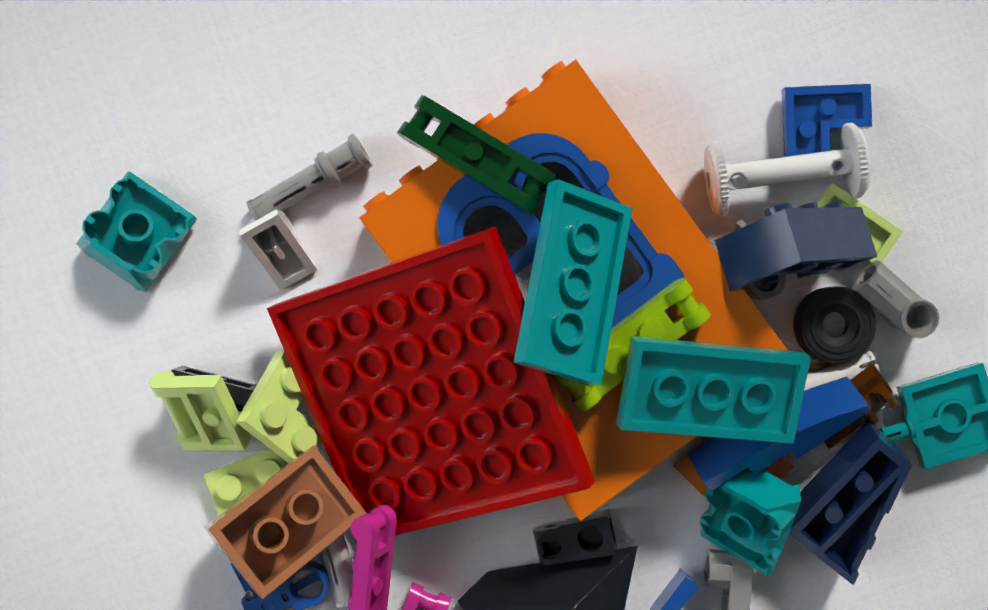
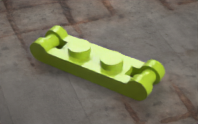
[554,277,711,412]

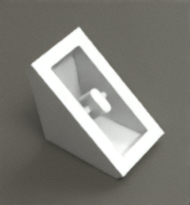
[238,209,317,290]

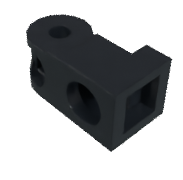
[532,509,617,565]

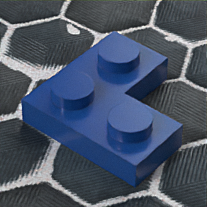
[781,84,872,157]

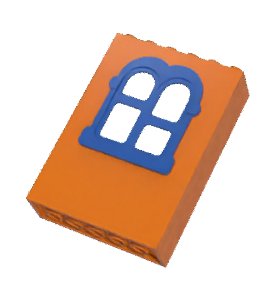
[359,59,788,521]

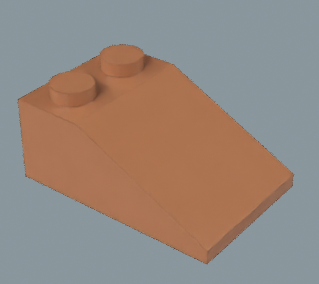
[204,445,367,599]

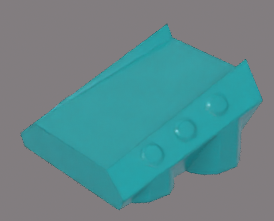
[76,171,197,292]
[700,467,801,576]

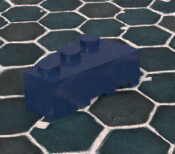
[714,202,878,291]
[789,421,912,586]

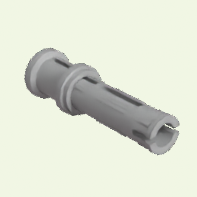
[247,133,373,220]

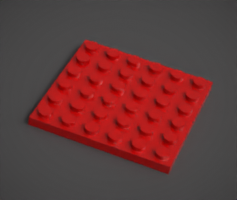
[267,226,595,536]

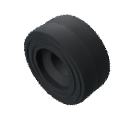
[793,286,876,364]

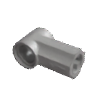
[852,260,940,338]

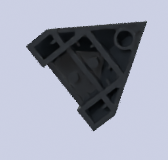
[458,546,638,610]

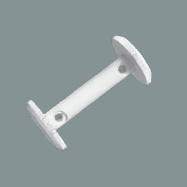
[704,123,870,217]

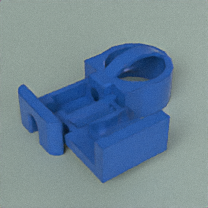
[231,561,330,610]

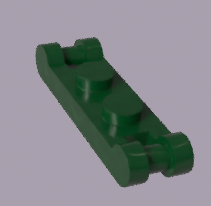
[397,95,557,216]

